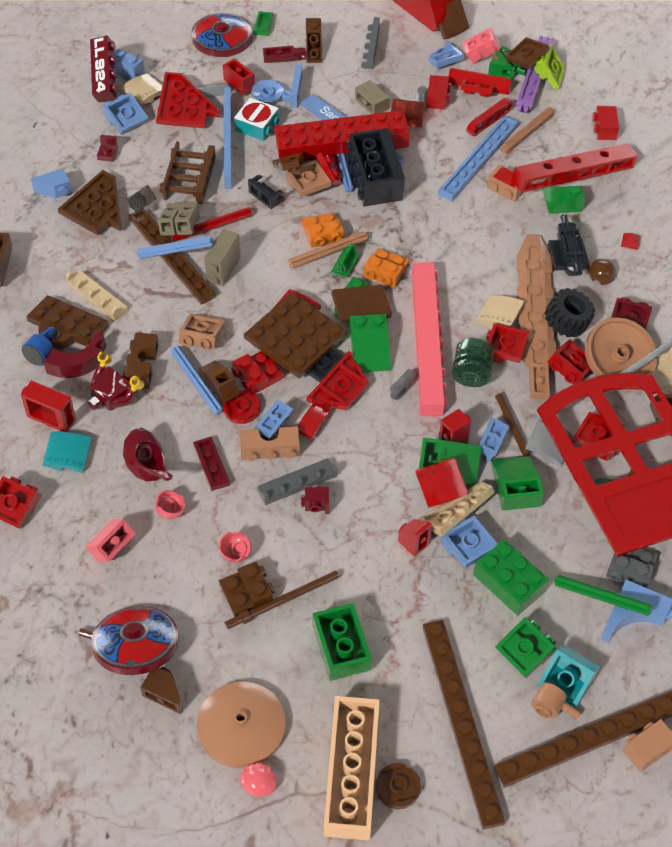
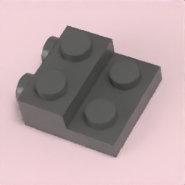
[606,549,658,588]

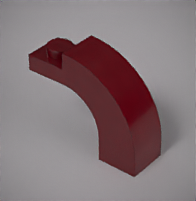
[44,331,106,378]

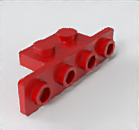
[448,68,511,97]

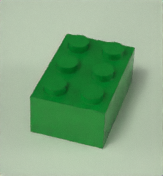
[473,539,550,616]
[312,603,372,681]

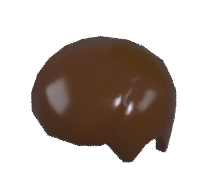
[588,259,616,285]

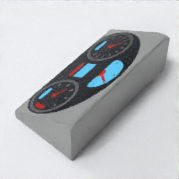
[195,82,228,97]

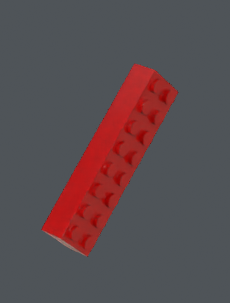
[274,110,409,161]

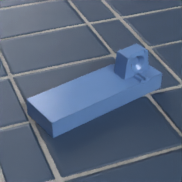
[282,64,302,108]

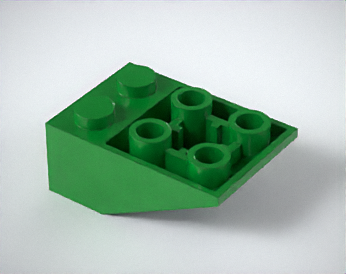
[419,437,482,485]
[491,456,544,511]

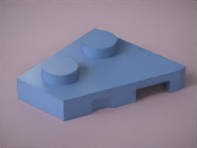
[429,41,464,68]

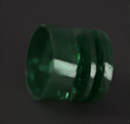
[452,338,495,387]

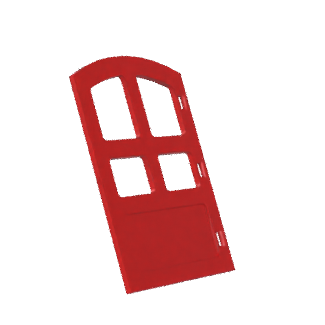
[537,373,672,557]

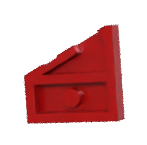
[316,152,343,186]

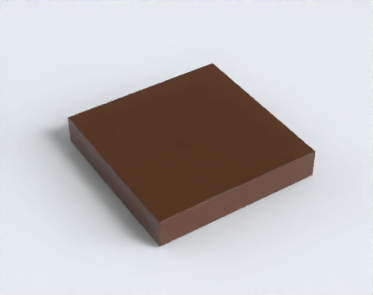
[505,37,550,69]

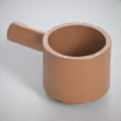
[531,683,581,719]

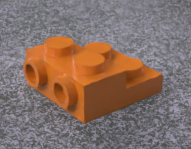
[301,212,344,248]
[363,248,410,287]

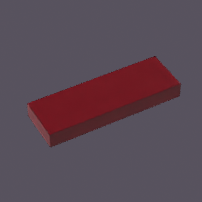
[193,436,230,491]

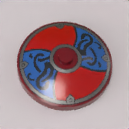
[191,13,253,57]
[91,606,179,675]

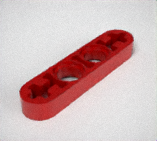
[466,97,514,137]

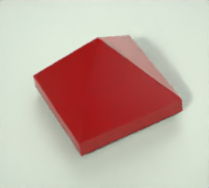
[621,233,640,250]

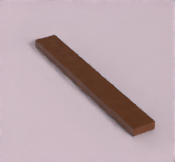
[129,208,216,305]

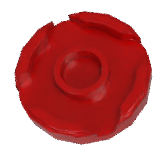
[223,390,261,424]

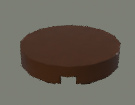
[375,763,421,809]

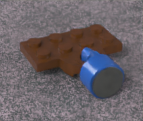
[22,295,109,366]

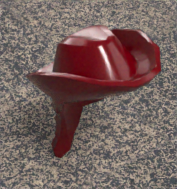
[123,427,173,482]

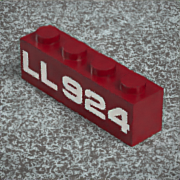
[90,35,118,103]

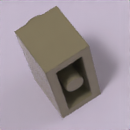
[355,80,390,114]

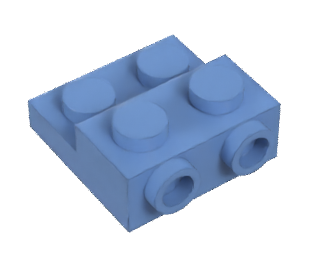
[102,92,148,134]
[440,516,498,568]

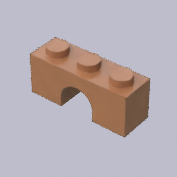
[240,426,300,461]

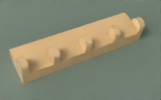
[65,270,128,321]

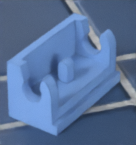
[256,400,293,441]
[477,417,509,462]

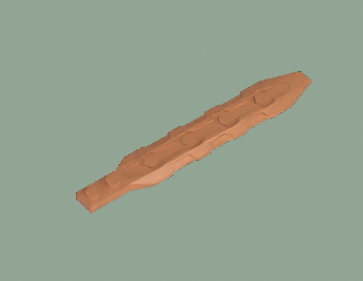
[517,234,556,400]

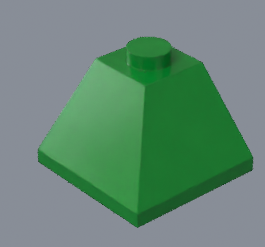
[543,185,585,214]

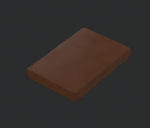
[331,285,392,323]

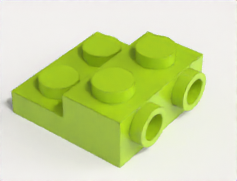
[535,44,565,89]

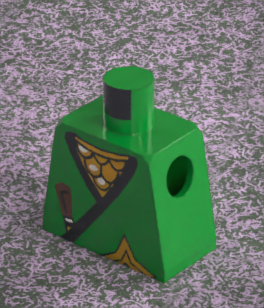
[488,46,528,80]

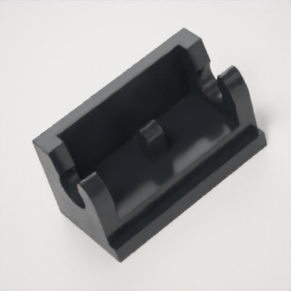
[248,174,285,209]

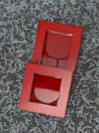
[298,404,331,439]

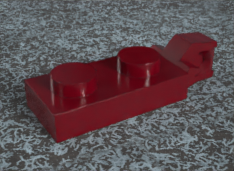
[263,45,306,63]

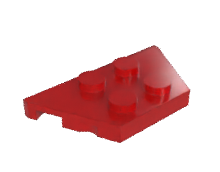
[306,351,369,411]

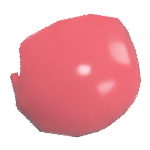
[155,490,186,520]
[219,532,252,563]

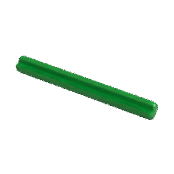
[554,575,653,616]

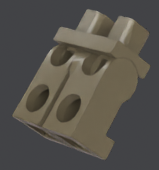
[157,201,200,235]

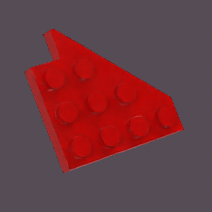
[156,72,220,129]

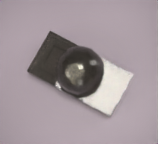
[127,185,157,213]

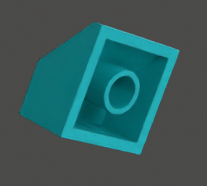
[537,644,600,708]

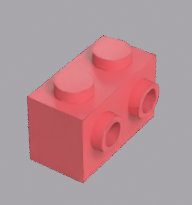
[464,27,500,63]
[85,519,136,562]

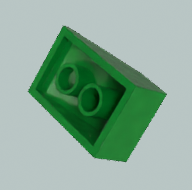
[349,314,391,372]

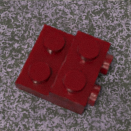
[611,297,652,330]

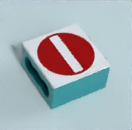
[234,98,280,141]

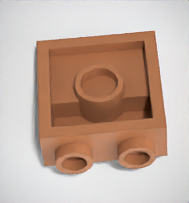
[286,160,331,197]
[179,313,225,350]

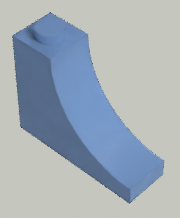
[601,580,672,643]

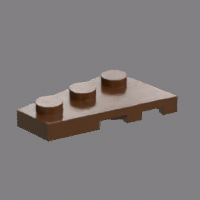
[272,152,305,172]

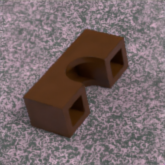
[123,332,159,389]

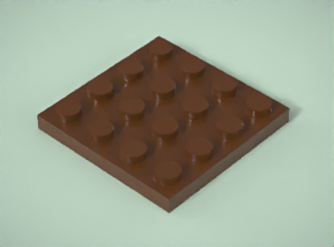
[244,292,347,379]

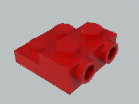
[481,323,529,364]
[547,339,591,384]
[231,351,284,395]
[572,411,625,461]
[0,476,42,529]

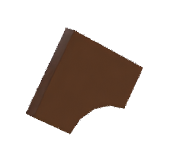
[439,0,470,39]

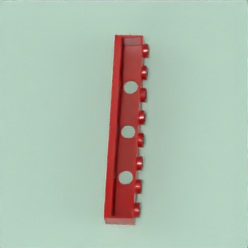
[511,143,638,193]

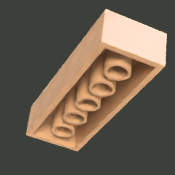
[323,696,379,841]

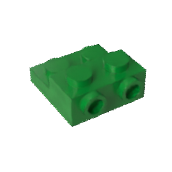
[495,617,557,678]

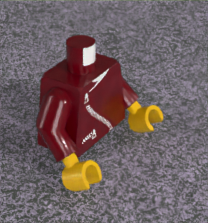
[88,352,144,411]

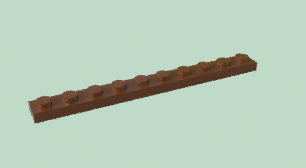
[422,620,505,830]
[494,691,672,788]

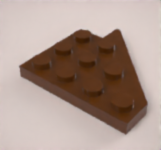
[58,170,122,235]

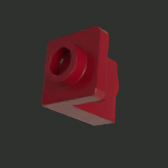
[97,134,118,162]

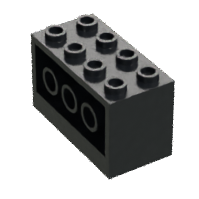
[345,128,405,207]

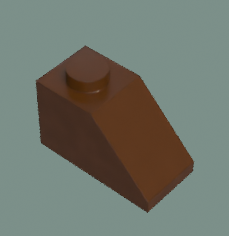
[140,667,183,714]

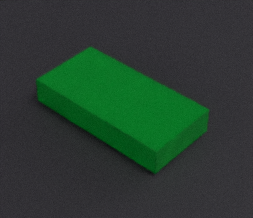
[253,11,273,36]

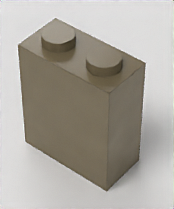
[205,229,241,287]

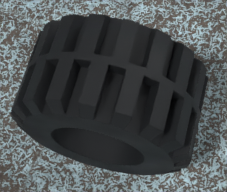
[544,288,595,337]

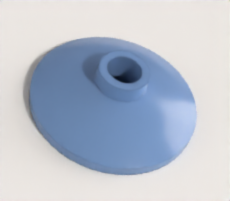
[252,80,283,102]

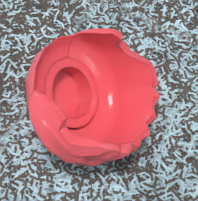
[240,762,277,797]

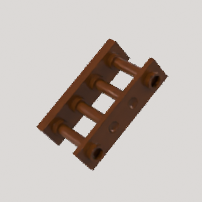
[160,141,216,204]

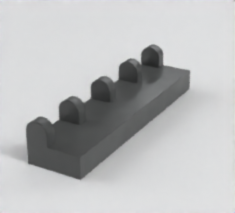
[361,17,380,69]
[257,458,337,505]

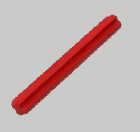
[171,207,252,241]

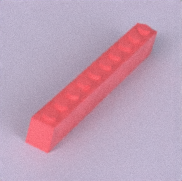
[412,263,447,416]

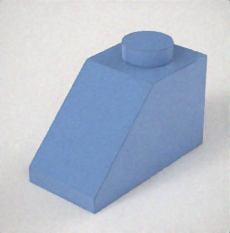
[31,169,72,198]

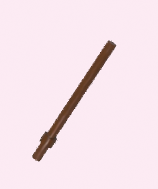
[224,571,339,629]

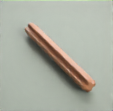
[500,107,555,154]
[288,231,368,268]

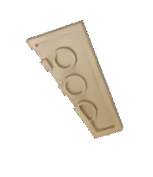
[418,481,494,537]

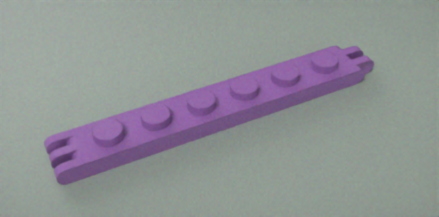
[516,36,555,113]

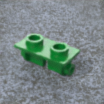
[331,243,360,278]

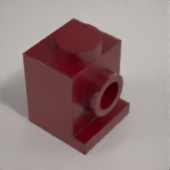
[301,487,329,514]

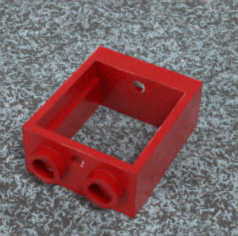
[21,380,76,432]

